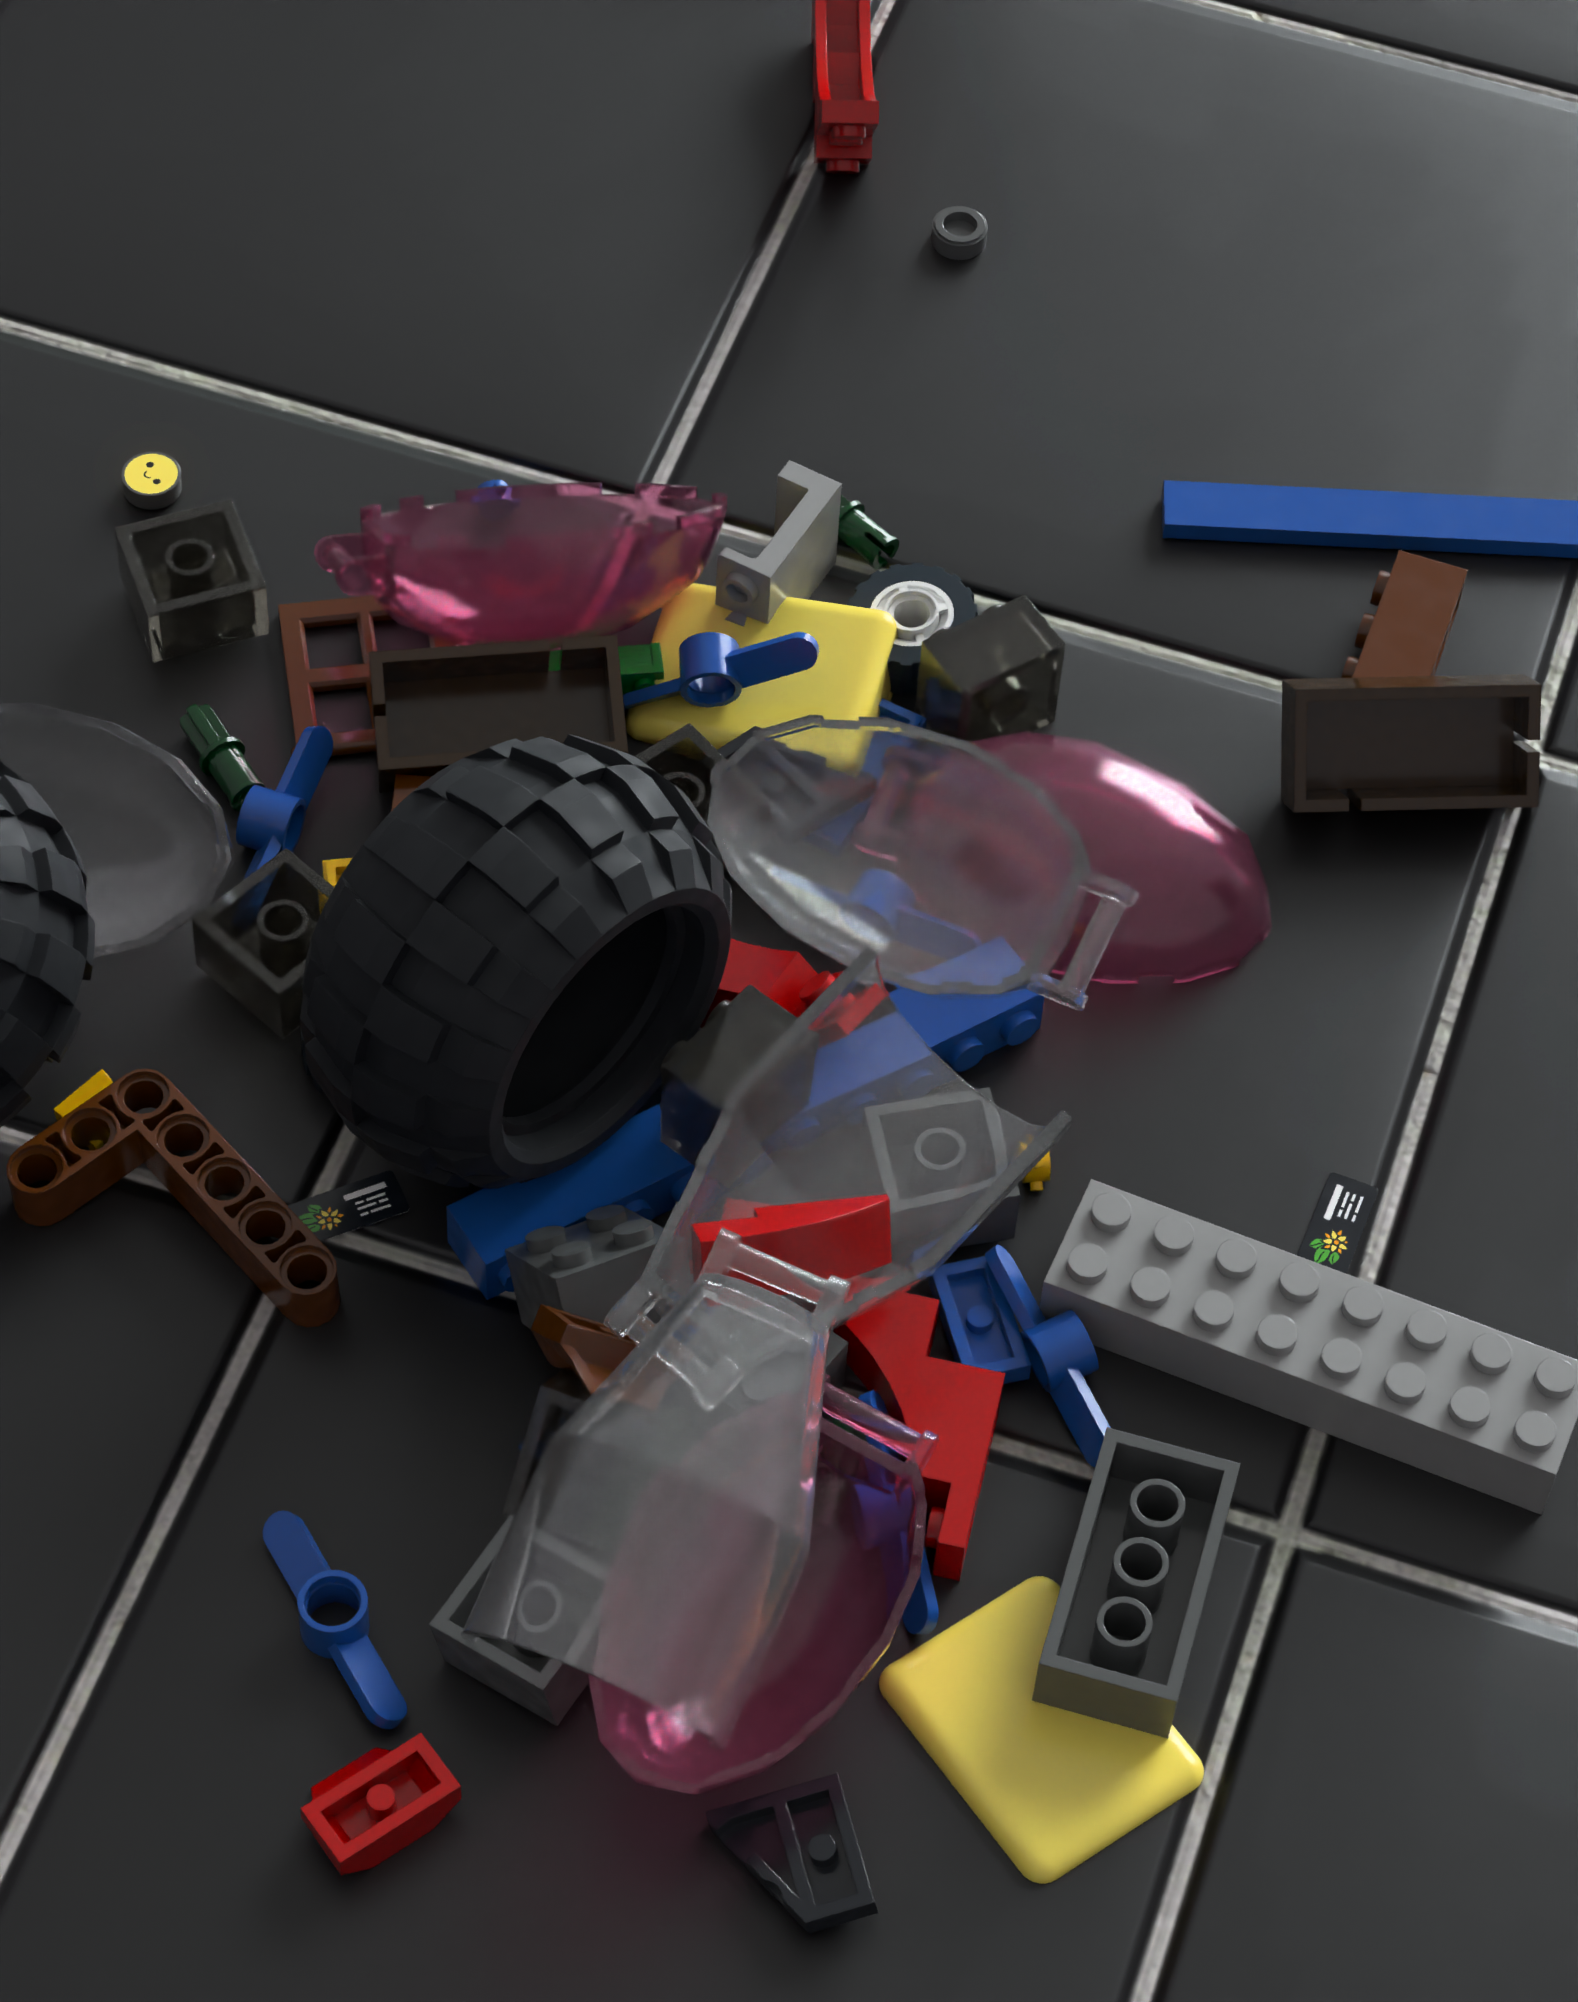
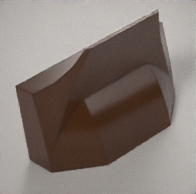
[531,1304,684,1413]

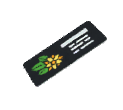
[287,1170,410,1241]
[1297,1173,1379,1273]

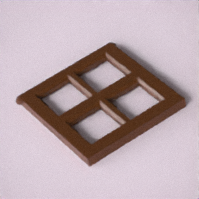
[278,588,454,756]

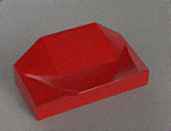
[300,1733,462,1875]

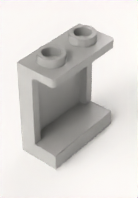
[715,460,842,627]

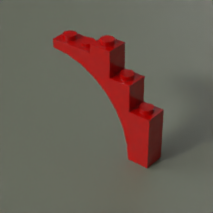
[811,0,879,174]

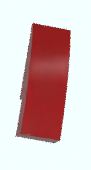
[691,1194,892,1307]

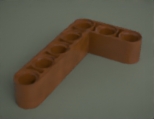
[6,1068,341,1327]

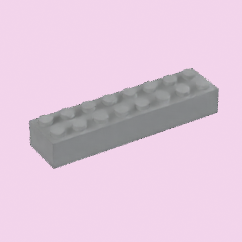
[1039,1179,1578,1515]

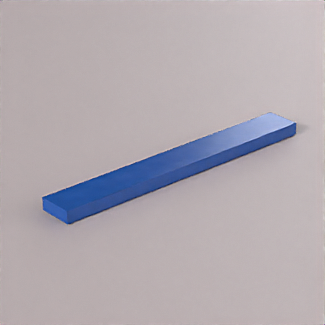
[1161,480,1578,558]

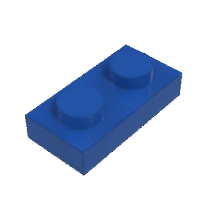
[928,1256,1031,1384]

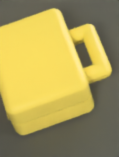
[625,582,898,773]
[879,1576,1204,1884]

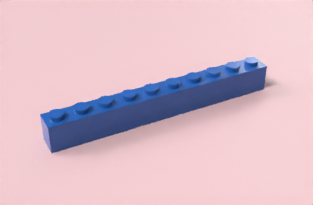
[446,938,1046,1300]

